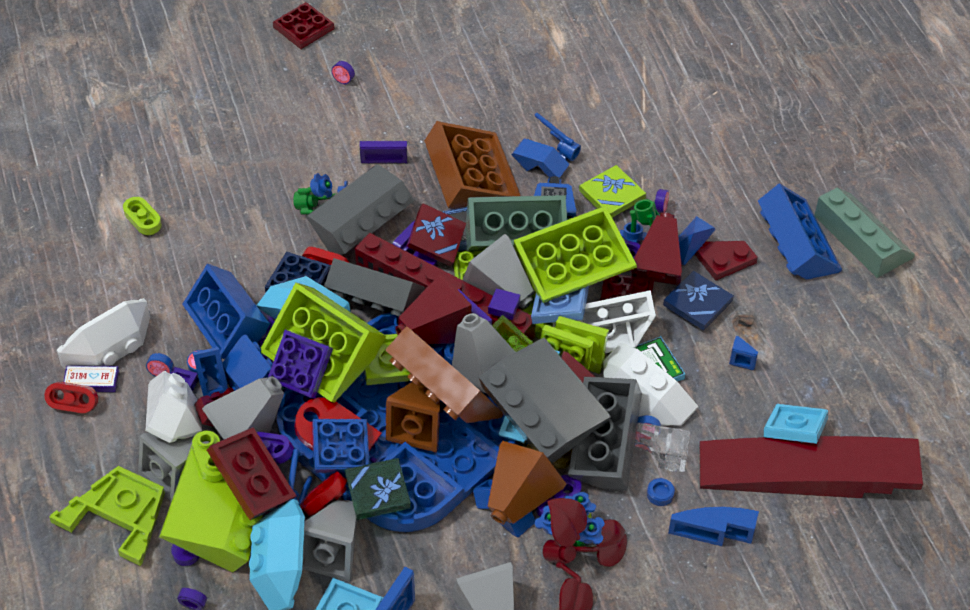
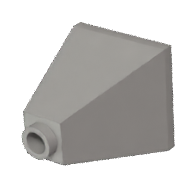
[463,234,533,310]
[452,313,516,394]
[202,376,284,439]
[138,429,209,502]
[302,500,358,582]
[452,562,514,610]

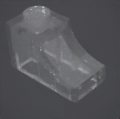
[634,423,691,472]

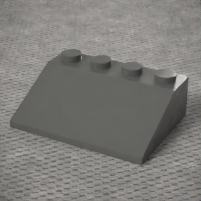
[479,338,611,464]

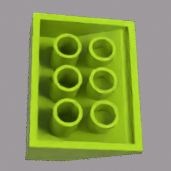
[514,206,637,303]
[260,282,386,402]
[159,445,262,572]

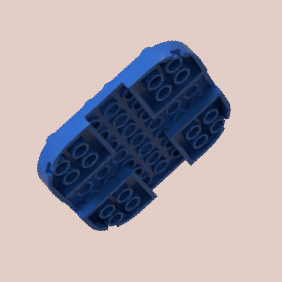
[277,311,526,532]

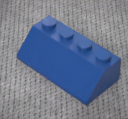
[758,183,842,280]
[182,263,270,359]

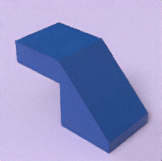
[511,139,570,178]

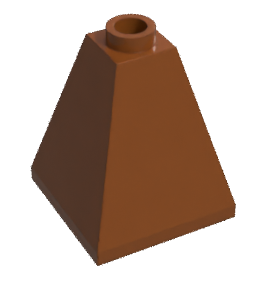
[386,382,441,452]
[488,441,566,525]

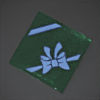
[345,458,411,520]

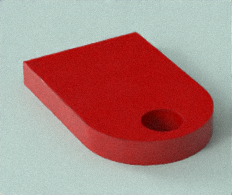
[295,397,382,476]

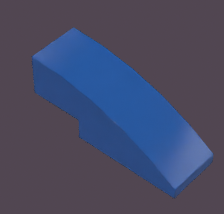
[668,507,759,546]

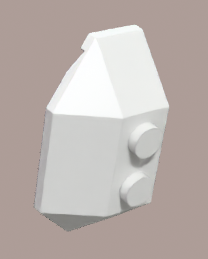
[552,290,656,354]
[57,298,150,369]
[603,343,698,427]
[145,371,202,443]

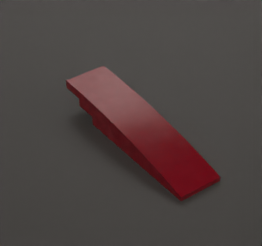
[699,436,923,498]

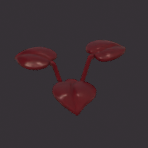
[543,498,627,610]

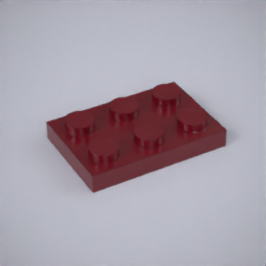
[207,427,296,520]

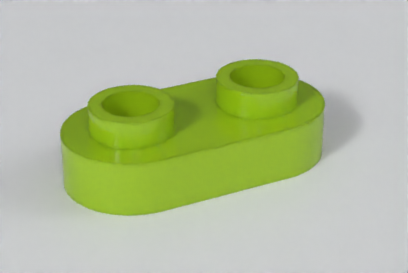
[123,197,162,235]
[192,431,224,482]

